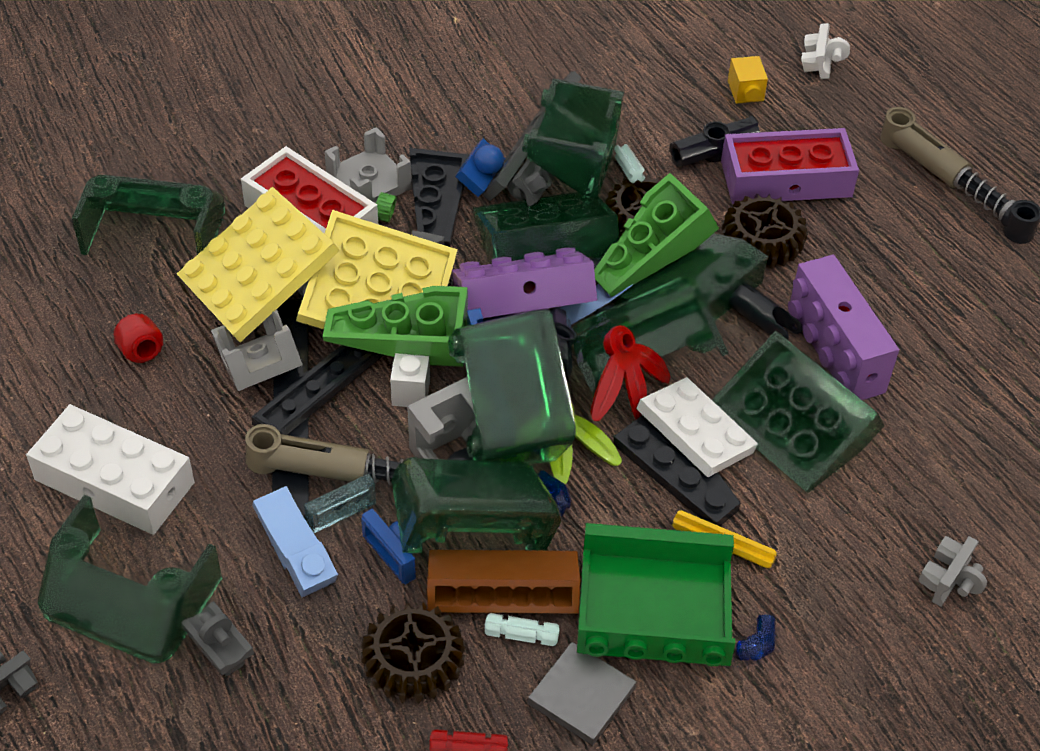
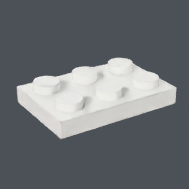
[636,377,758,477]

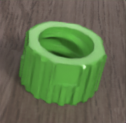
[376,192,397,223]

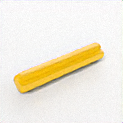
[672,510,777,569]

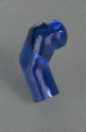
[533,470,572,517]
[736,614,776,661]

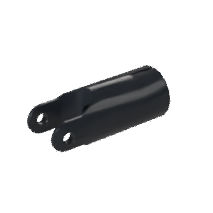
[729,282,803,343]

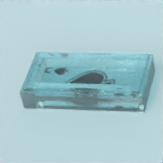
[304,474,376,533]

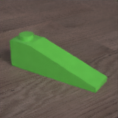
[594,173,719,297]
[322,286,468,367]

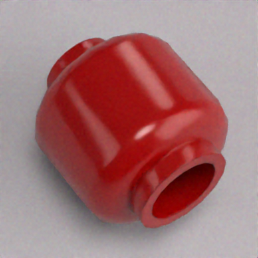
[113,313,164,363]

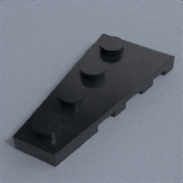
[409,148,469,247]
[613,415,741,526]

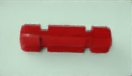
[429,729,508,751]

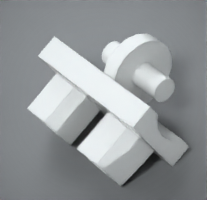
[801,23,850,79]

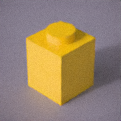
[728,56,768,104]

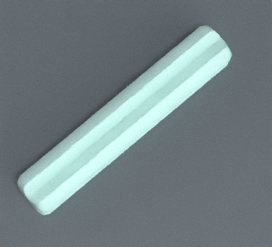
[614,144,645,184]

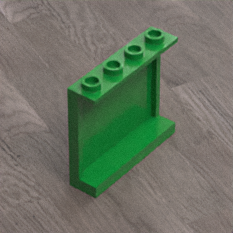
[577,523,735,666]

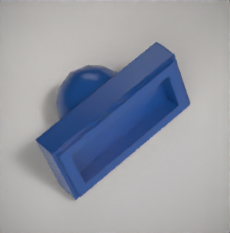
[455,138,505,197]
[361,508,421,585]

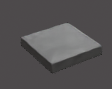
[528,642,636,746]

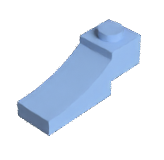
[252,486,338,598]

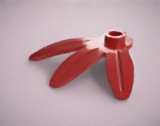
[590,325,670,421]

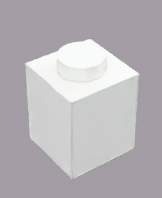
[390,353,430,407]

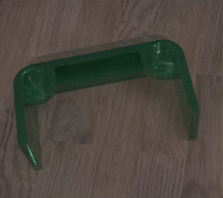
[72,175,225,255]
[572,275,729,397]
[37,495,222,663]

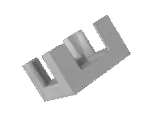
[324,127,412,204]
[211,309,303,391]
[407,376,491,467]

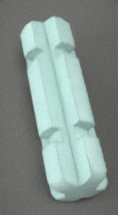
[484,613,560,646]

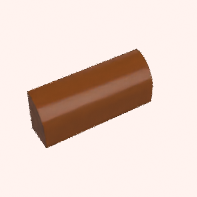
[427,549,580,614]

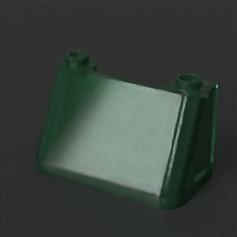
[522,78,624,200]
[448,309,576,468]
[391,457,561,553]

